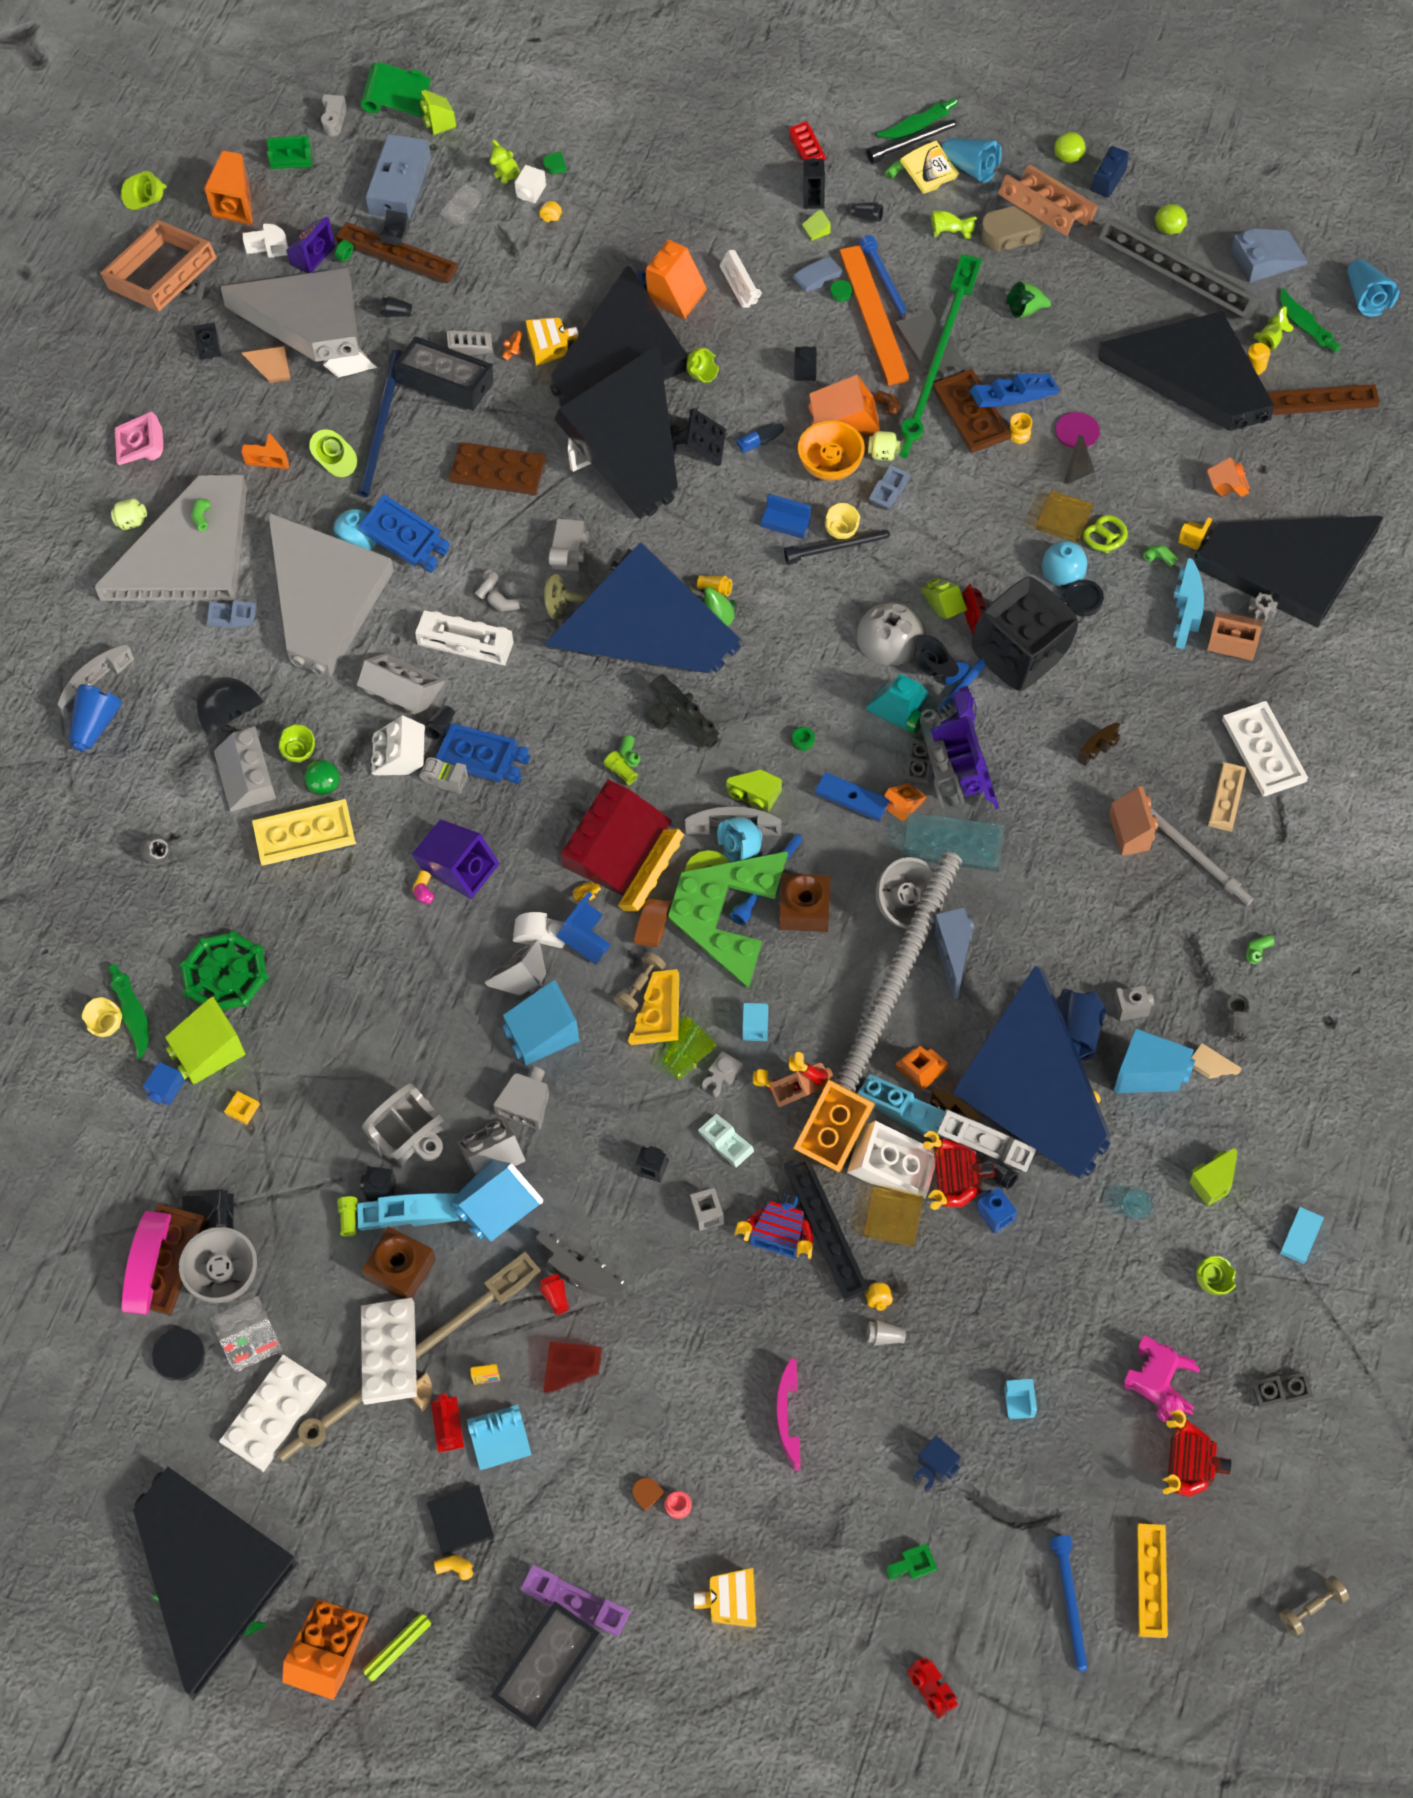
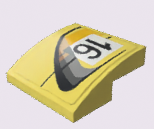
[900,141,959,194]

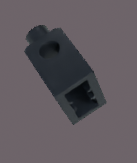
[803,158,825,209]

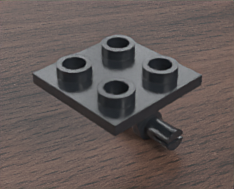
[670,408,726,466]
[182,1189,234,1231]

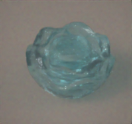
[1121,1189,1154,1220]

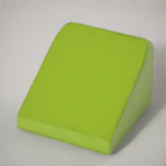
[802,209,831,241]

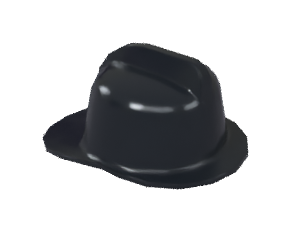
[914,635,959,677]

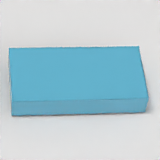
[1280,1207,1324,1264]

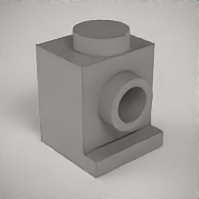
[1114,986,1154,1021]
[690,1187,724,1231]

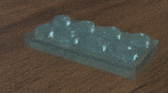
[903,813,1005,872]

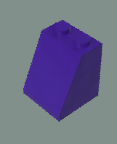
[411,819,500,899]

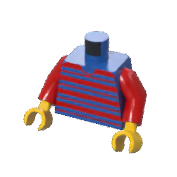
[734,1193,814,1259]

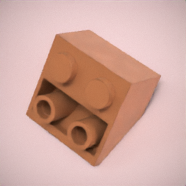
[1207,611,1262,661]
[1109,786,1158,856]

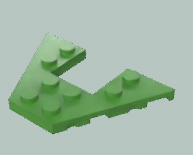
[668,852,788,989]

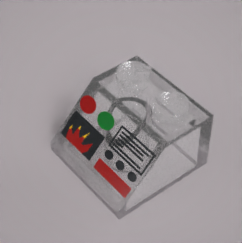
[210,1296,283,1373]

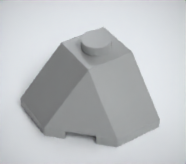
[485,940,546,995]

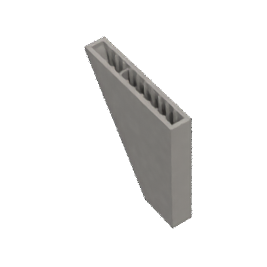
[221,268,359,362]
[95,474,247,601]
[269,514,394,677]

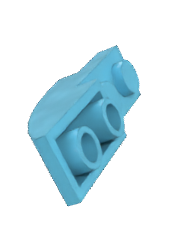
[1173,558,1204,649]
[858,1074,949,1139]
[357,1193,460,1231]

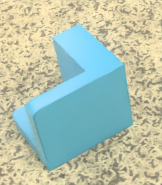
[743,1003,768,1041]
[1004,1379,1037,1419]

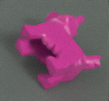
[1124,1335,1200,1423]

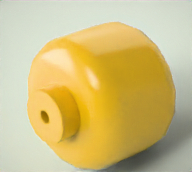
[539,201,562,222]
[865,1282,892,1311]

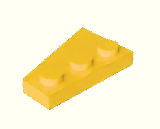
[628,969,679,1045]

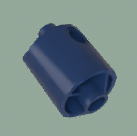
[1057,989,1106,1060]

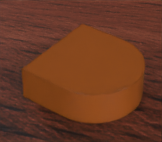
[632,1478,665,1512]

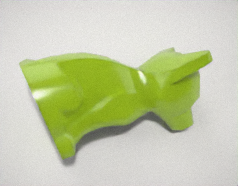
[489,140,520,184]
[931,210,977,239]
[1253,306,1294,351]

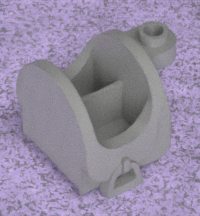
[362,1083,445,1168]

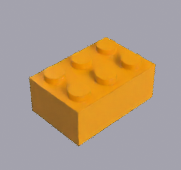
[794,1080,876,1172]

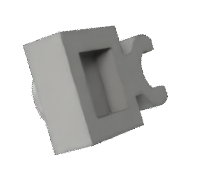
[702,1051,743,1097]

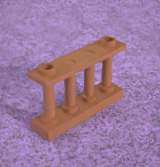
[998,165,1098,236]

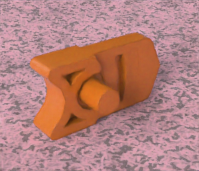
[502,331,523,361]

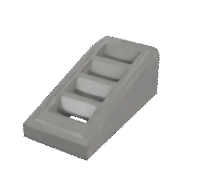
[447,331,493,355]

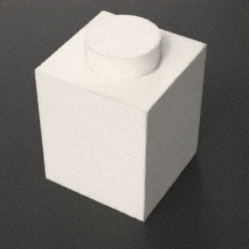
[515,165,546,203]

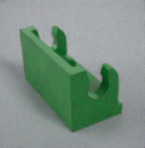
[267,135,312,169]

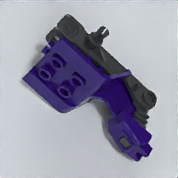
[920,686,999,809]

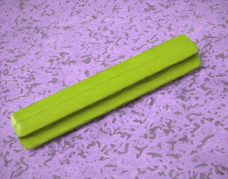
[363,1613,431,1681]

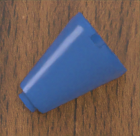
[68,684,122,752]

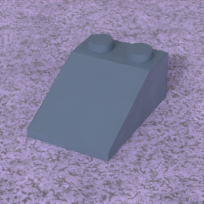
[1230,229,1308,283]
[933,908,974,1000]

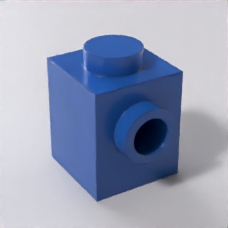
[143,1062,185,1106]
[976,1187,1017,1234]

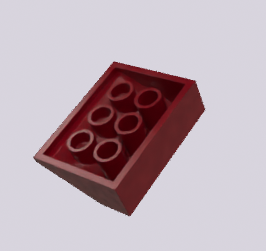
[561,779,671,896]

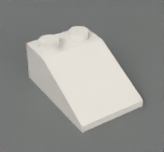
[847,1121,939,1199]

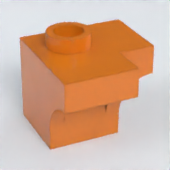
[1207,457,1250,497]
[895,1046,949,1091]

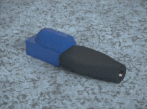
[737,423,784,453]

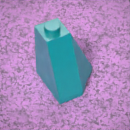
[866,674,930,730]

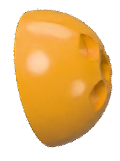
[798,420,865,481]

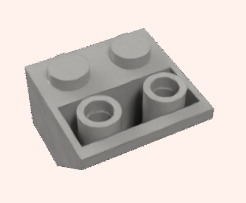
[457,1119,526,1176]

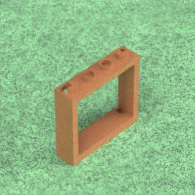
[100,220,217,312]

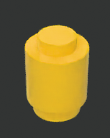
[1247,343,1270,375]

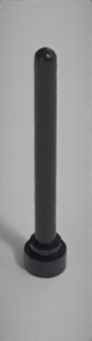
[866,119,957,165]
[784,530,890,565]

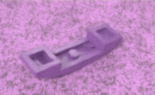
[520,1565,631,1637]

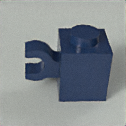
[913,1435,961,1492]

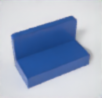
[761,494,811,539]

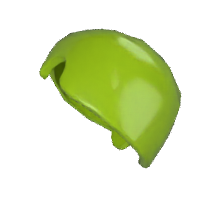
[1054,132,1086,163]
[1155,204,1187,235]
[686,348,719,383]
[278,724,315,763]
[1196,1255,1236,1295]

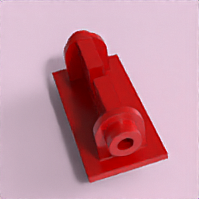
[962,584,986,635]
[431,1394,464,1453]
[907,1657,959,1719]

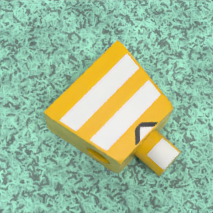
[526,318,578,366]
[694,1568,756,1627]

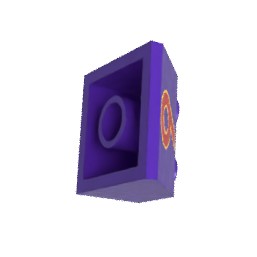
[286,217,335,274]

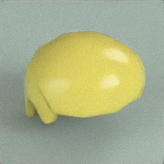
[825,503,860,539]
[82,997,122,1038]

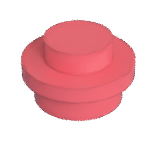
[665,1491,692,1519]

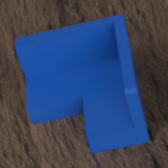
[556,891,611,965]

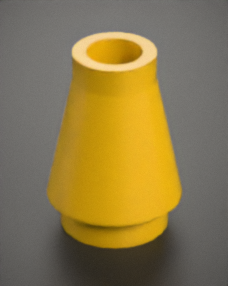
[697,575,732,597]

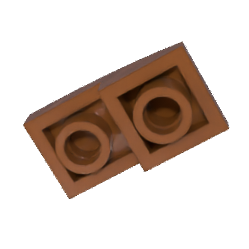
[634,899,671,947]

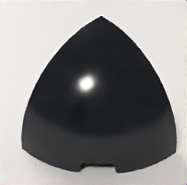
[197,677,263,735]

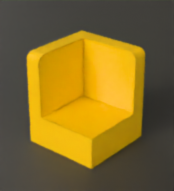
[1178,517,1212,550]

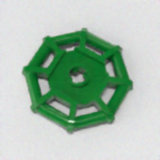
[179,930,269,1011]

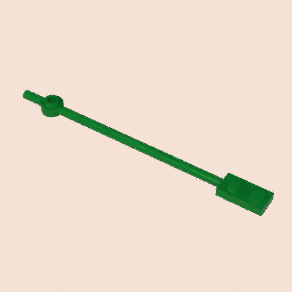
[899,254,982,458]

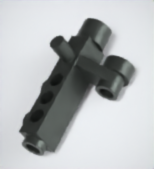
[645,674,719,749]

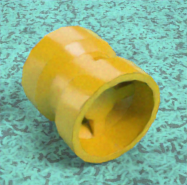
[1009,413,1032,444]

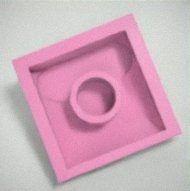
[115,412,163,465]

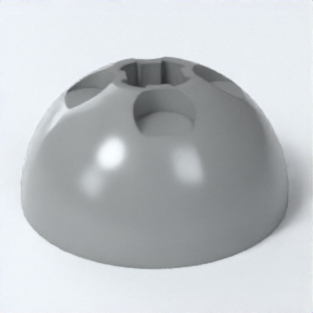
[856,602,925,665]
[875,857,944,929]
[179,1227,257,1303]

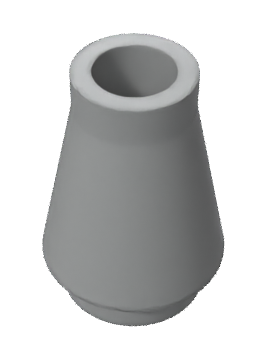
[866,1319,906,1346]

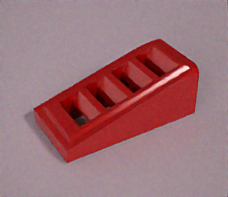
[789,121,826,161]

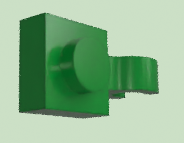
[886,1543,938,1581]

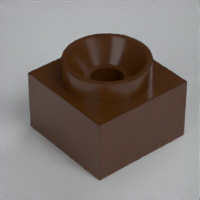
[779,873,831,932]
[362,1226,436,1299]

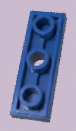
[815,772,890,822]

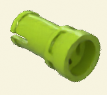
[603,751,638,785]
[337,1196,358,1236]

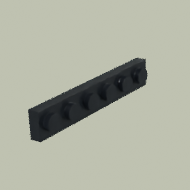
[784,1155,869,1302]

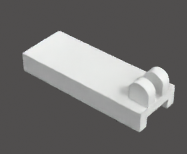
[720,250,762,307]

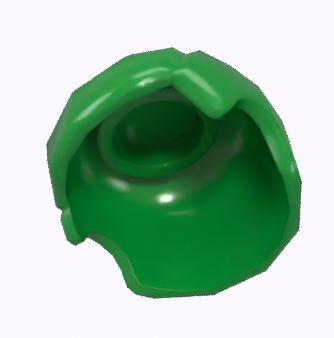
[304,759,340,795]

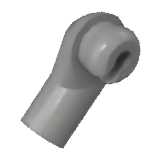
[474,569,498,600]
[487,590,520,612]

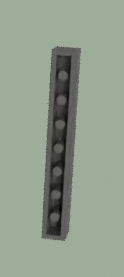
[1099,219,1262,318]

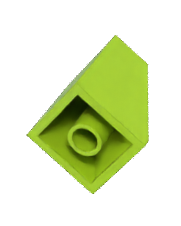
[165,997,246,1085]

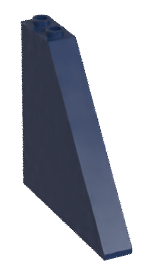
[545,542,742,674]
[953,966,1111,1179]

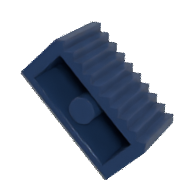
[1091,146,1129,198]

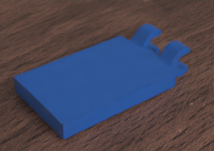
[358,494,450,573]
[436,723,531,784]

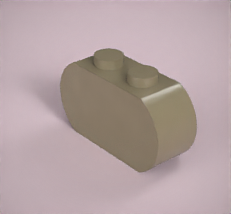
[981,205,1045,252]

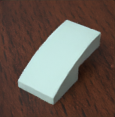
[698,1114,754,1168]

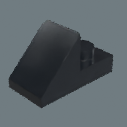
[380,210,410,246]

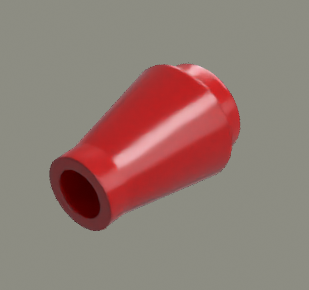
[539,1274,570,1315]

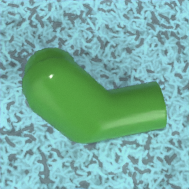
[885,160,907,179]
[191,498,211,531]
[1143,545,1179,567]
[619,735,641,767]
[1246,934,1274,964]

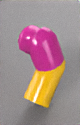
[413,870,434,904]

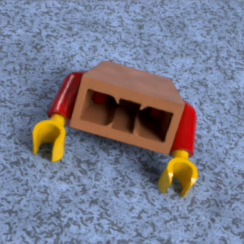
[753,1052,833,1107]

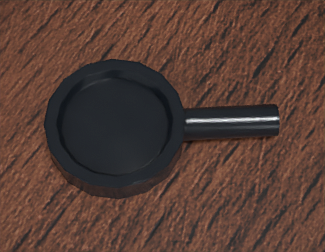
[1060,579,1104,617]

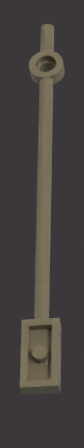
[277,1252,542,1462]

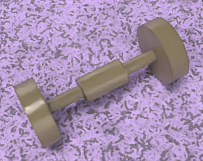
[613,952,666,1013]
[1279,1575,1349,1637]

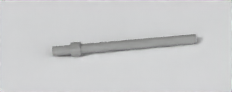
[1150,808,1254,906]

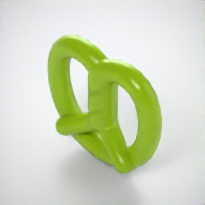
[1082,515,1128,554]

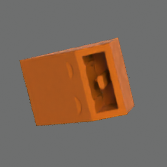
[282,1599,368,1700]

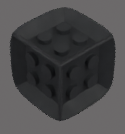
[971,576,1078,691]

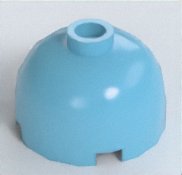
[333,509,377,550]
[1041,541,1088,587]
[717,817,762,862]

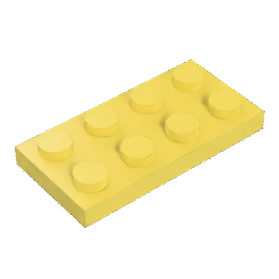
[252,799,356,866]

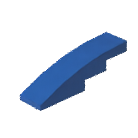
[970,373,1060,407]

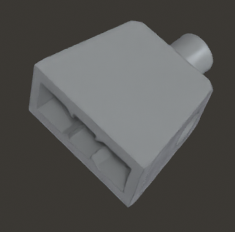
[494,1066,549,1131]

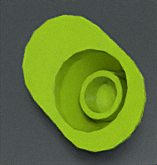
[121,171,167,210]
[309,429,357,477]

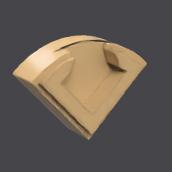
[411,1373,433,1411]

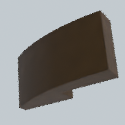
[1078,722,1121,766]
[930,1088,979,1122]

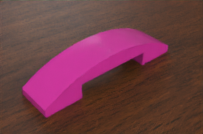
[122,1211,171,1315]
[777,1359,800,1471]

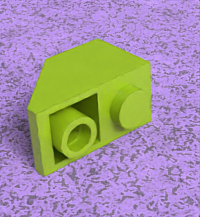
[420,90,456,135]
[921,578,967,619]
[726,770,782,812]
[1189,1148,1237,1207]

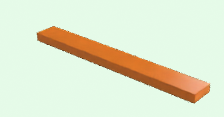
[840,245,909,386]

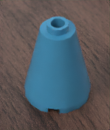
[941,138,1002,183]
[1347,259,1399,317]

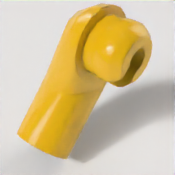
[434,1555,473,1580]

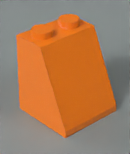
[205,150,253,225]
[646,239,706,320]
[808,374,881,436]

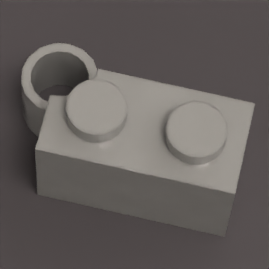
[549,519,589,571]

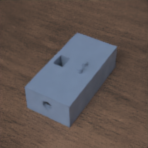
[366,134,431,220]

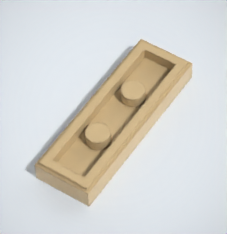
[1208,762,1247,832]

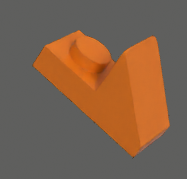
[242,433,289,469]
[885,783,927,821]

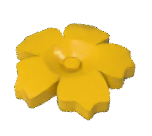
[572,882,601,902]

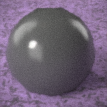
[139,834,170,864]

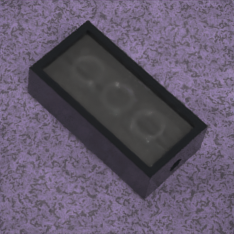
[394,336,493,411]
[490,1601,604,1733]

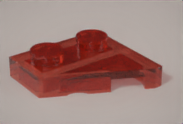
[543,1341,603,1394]

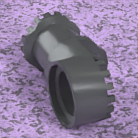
[1225,994,1250,1043]

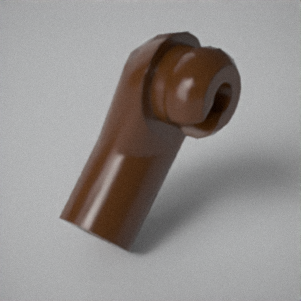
[875,390,901,416]

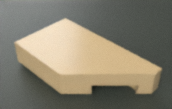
[1191,1043,1241,1079]

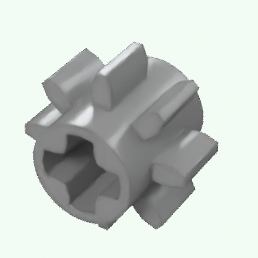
[1247,593,1278,623]

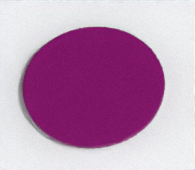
[1055,412,1100,449]

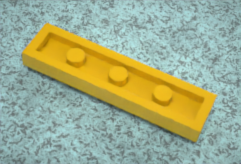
[618,829,684,911]
[1137,1524,1168,1638]

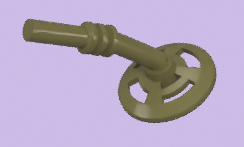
[544,574,589,620]

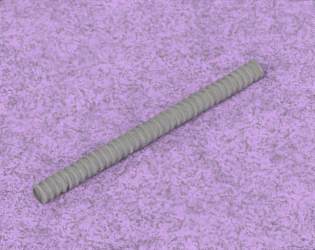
[835,852,962,1092]

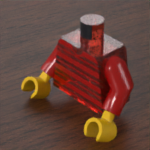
[923,1131,995,1210]
[1162,1410,1231,1497]

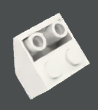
[371,715,425,775]

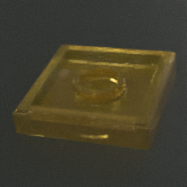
[1036,490,1094,543]
[864,1187,924,1247]

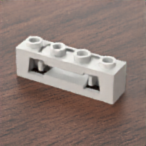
[415,610,513,666]

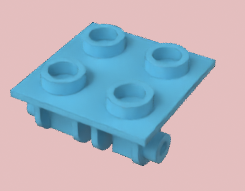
[467,1405,532,1470]

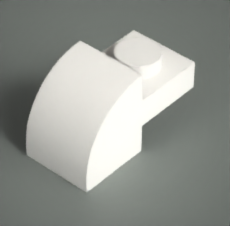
[243,224,288,258]
[513,912,565,948]

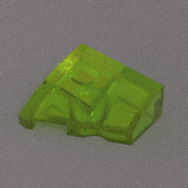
[662,1016,716,1081]

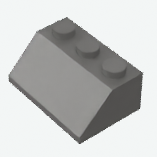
[357,653,445,714]
[214,727,276,812]

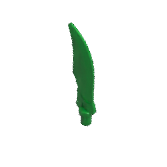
[876,98,958,139]
[1280,288,1341,353]
[108,964,149,1060]

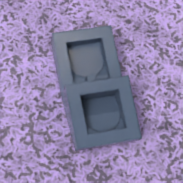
[793,257,843,292]
[869,465,910,509]
[207,600,256,627]

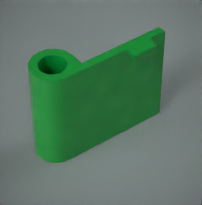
[361,62,431,118]

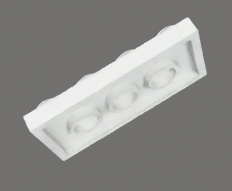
[1222,701,1308,797]
[361,1298,417,1405]
[219,1355,326,1472]

